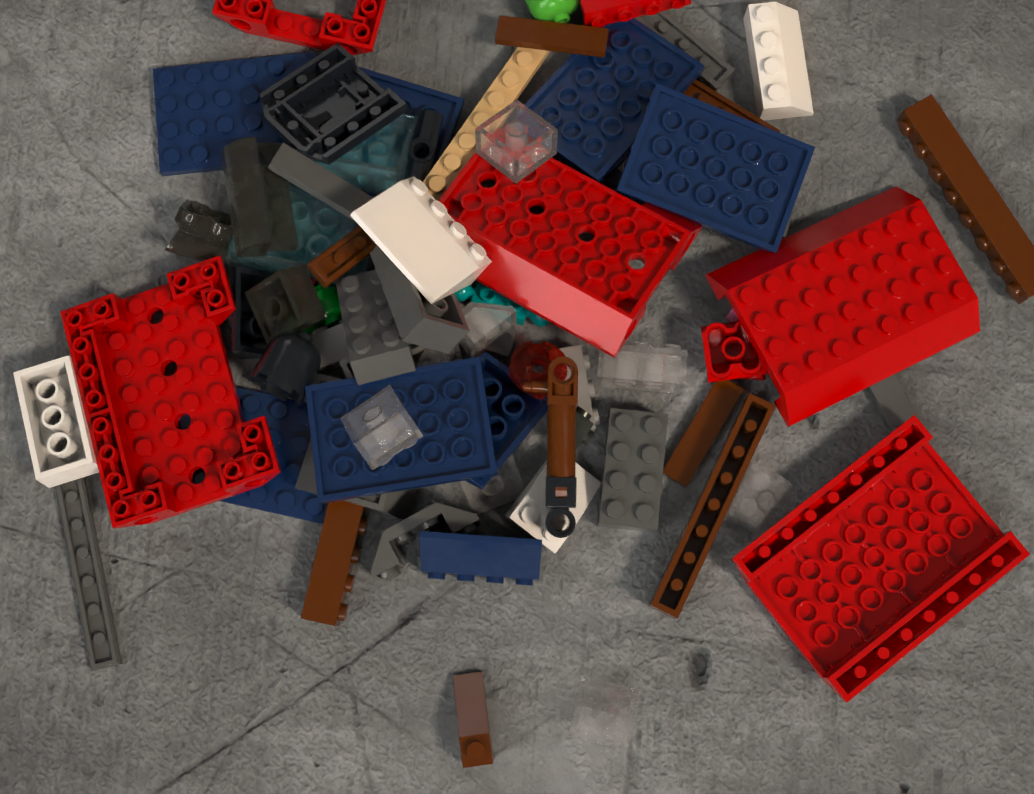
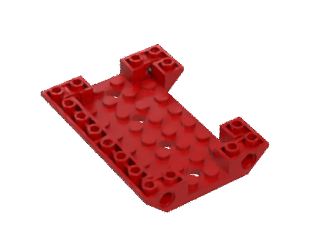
[438,124,702,358]
[60,255,281,529]

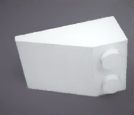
[504,460,601,554]

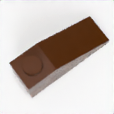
[453,671,494,768]

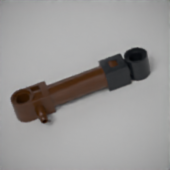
[523,356,578,538]

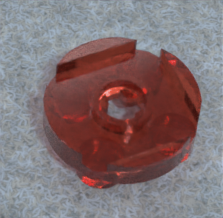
[508,341,568,399]

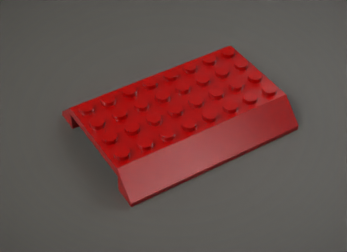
[705,186,980,427]
[732,415,1030,703]

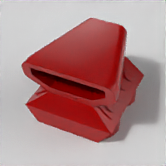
[701,321,767,383]

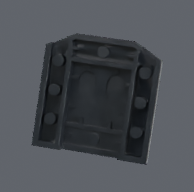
[260,43,408,165]

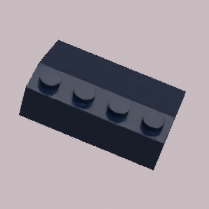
[464,351,548,490]
[419,531,542,586]

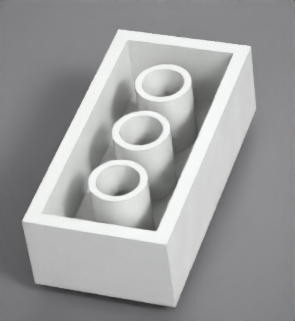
[13,355,99,488]

